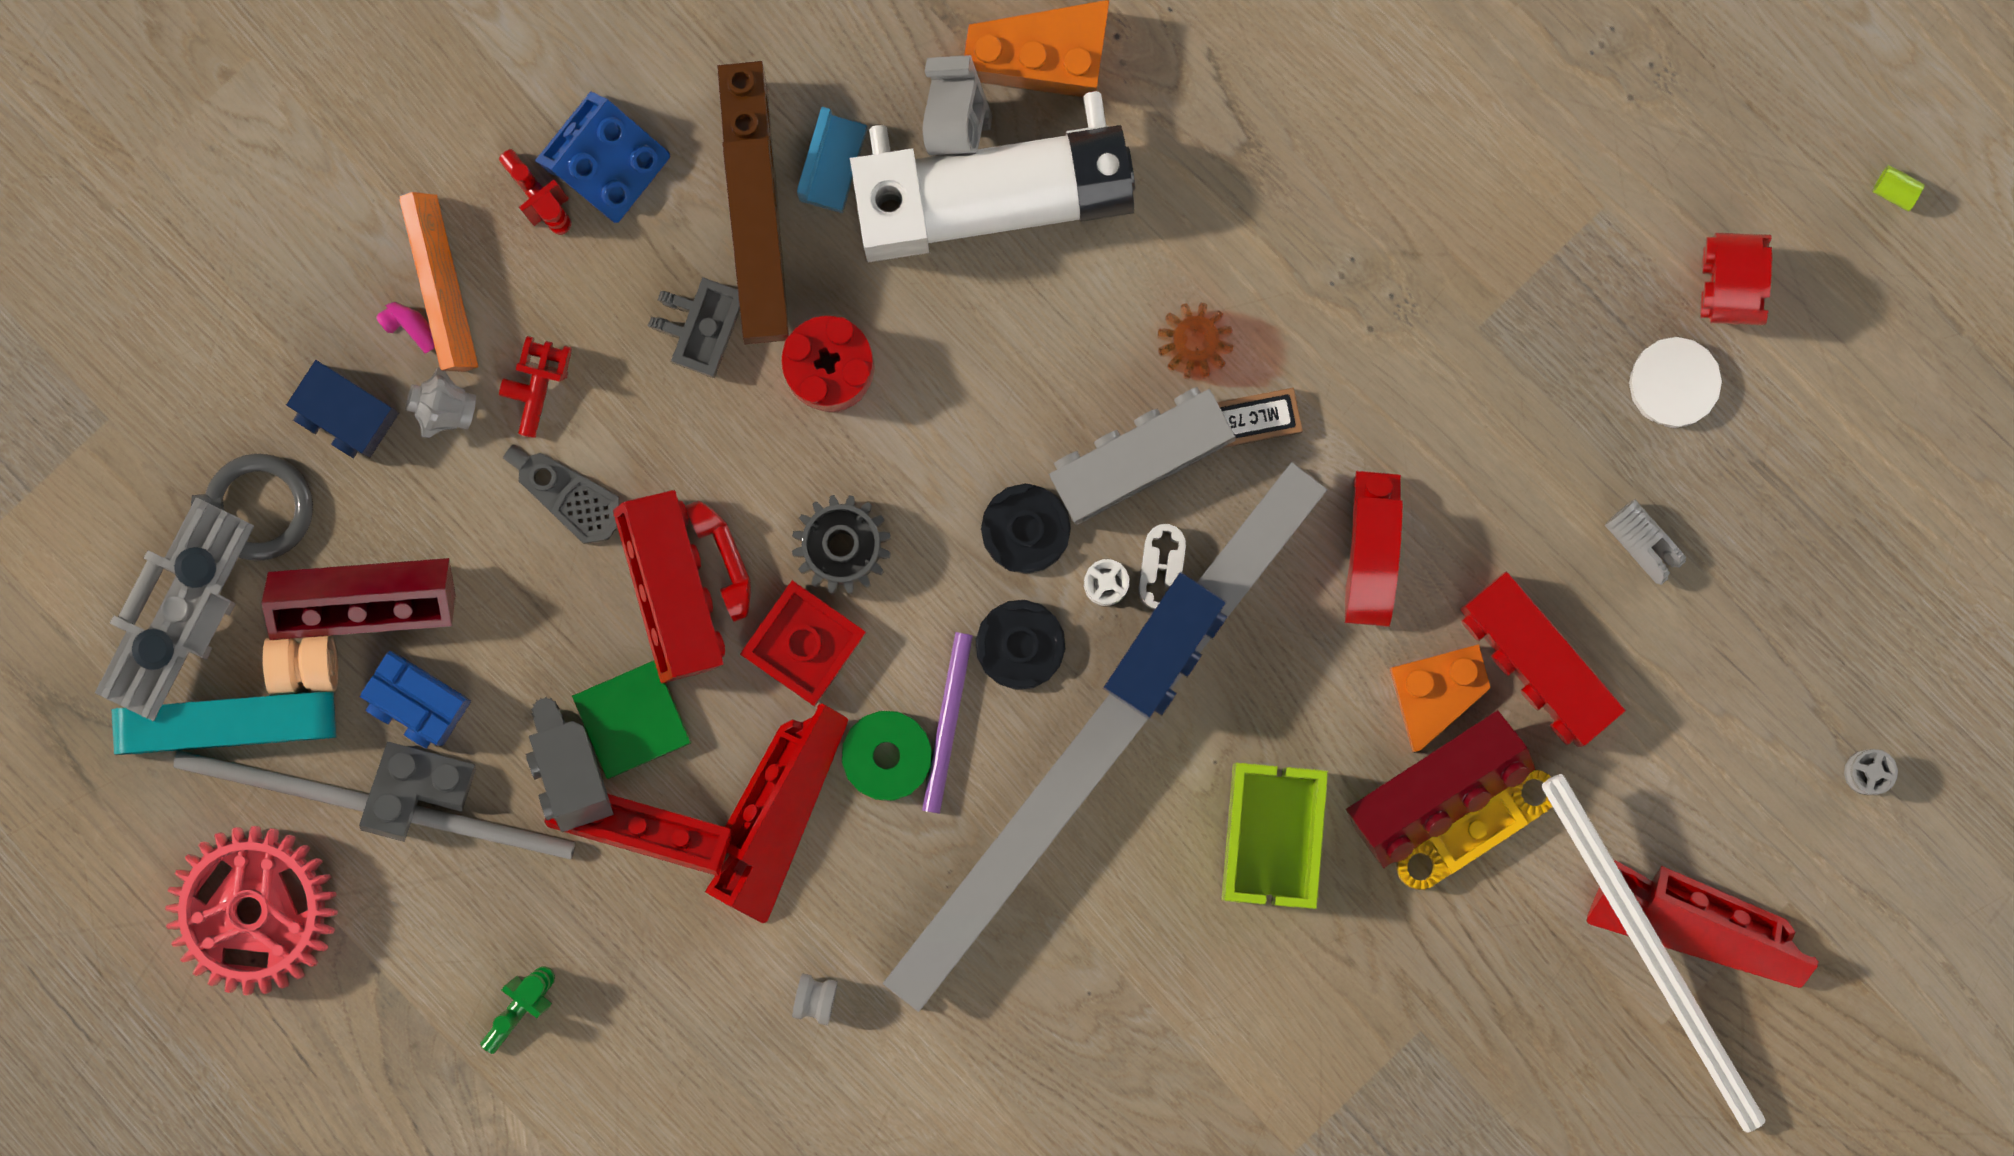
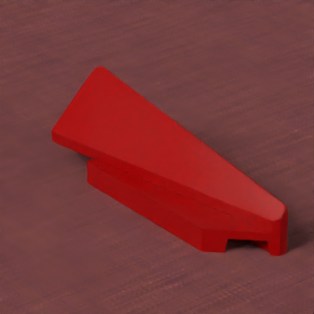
[705,703,848,923]
[1586,859,1818,988]

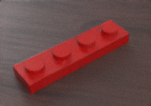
[544,793,733,876]

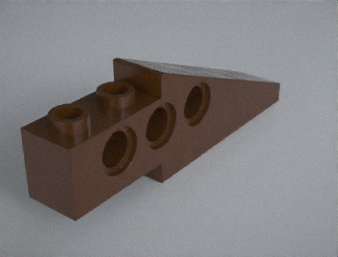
[717,61,789,345]

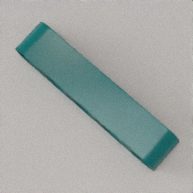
[111,692,337,755]

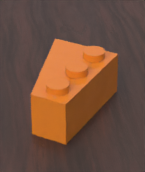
[964,0,1109,97]

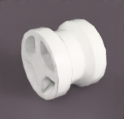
[1084,559,1129,606]

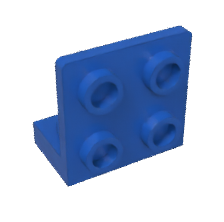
[535,91,671,223]

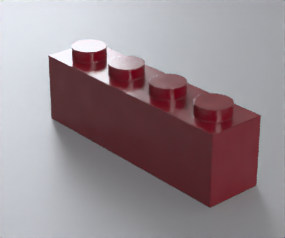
[261,558,456,640]
[1345,710,1536,869]

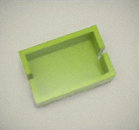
[1221,763,1328,909]

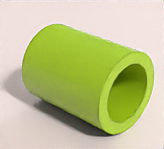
[1872,165,1925,212]

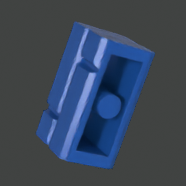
[360,651,471,749]

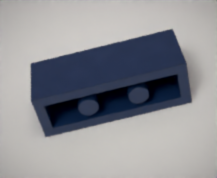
[1103,572,1228,719]

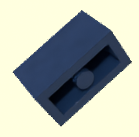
[286,360,399,459]

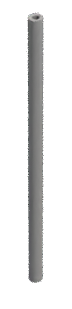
[173,750,575,860]

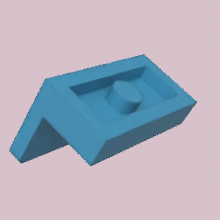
[797,106,867,213]

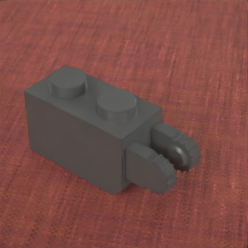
[526,697,614,832]

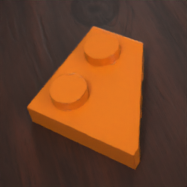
[1389,644,1491,752]

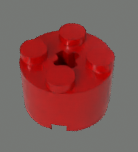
[1700,233,1772,325]
[782,316,875,412]

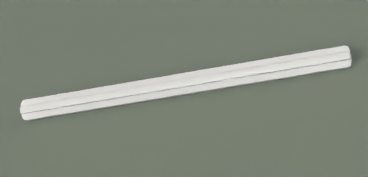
[1542,774,1765,1132]

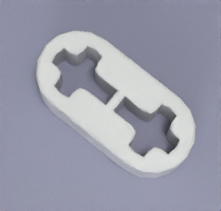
[1139,524,1186,610]

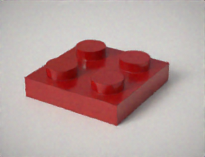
[740,580,867,707]

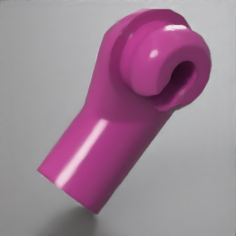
[376,302,435,354]

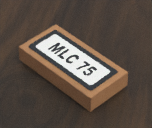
[1217,387,1303,448]

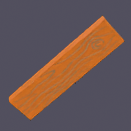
[399,192,478,372]

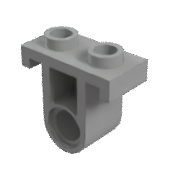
[923,55,993,156]

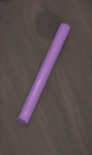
[922,632,973,814]

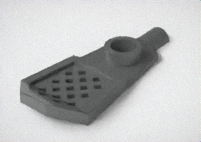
[503,444,620,544]

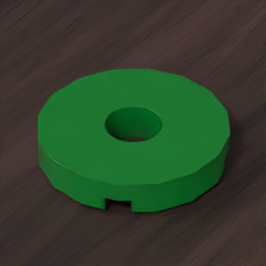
[842,711,932,801]

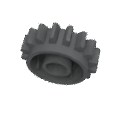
[792,495,891,594]

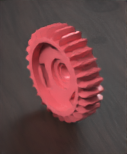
[165,826,338,995]

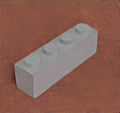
[1049,387,1236,526]

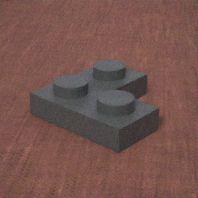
[359,741,476,842]

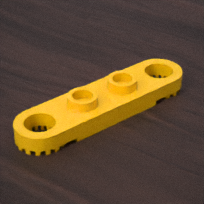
[1396,770,1553,890]

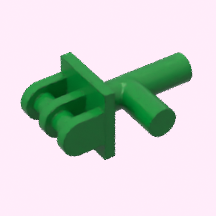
[480,966,555,1054]

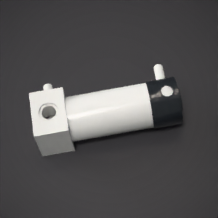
[850,91,1135,262]

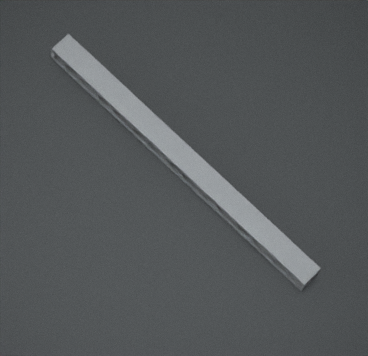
[882,462,1328,1011]

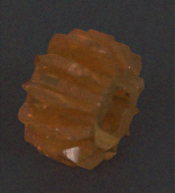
[1157,303,1233,380]

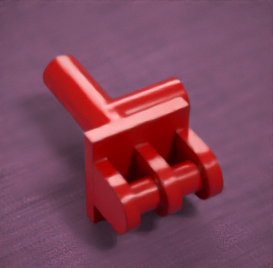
[499,149,572,235]
[499,336,572,438]

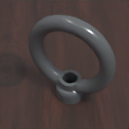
[191,454,313,561]

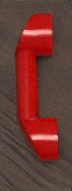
[686,501,751,622]

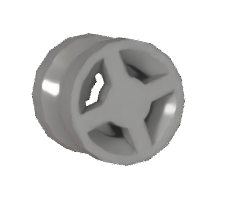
[1844,749,1898,795]
[792,973,838,1026]

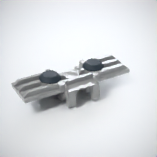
[95,497,254,721]

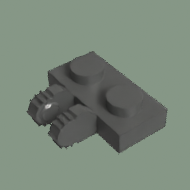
[648,277,740,379]

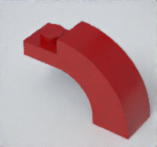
[1345,471,1403,627]

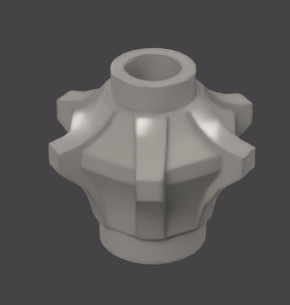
[406,368,476,438]

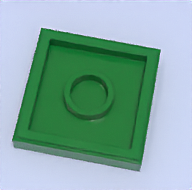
[572,660,692,779]

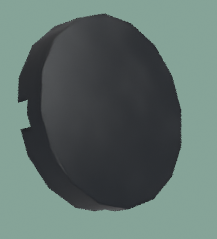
[981,483,1071,575]
[976,600,1066,690]

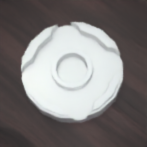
[1629,337,1722,428]

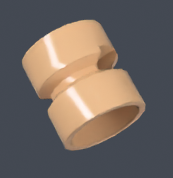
[263,635,338,696]

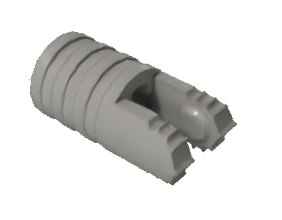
[1605,499,1686,585]

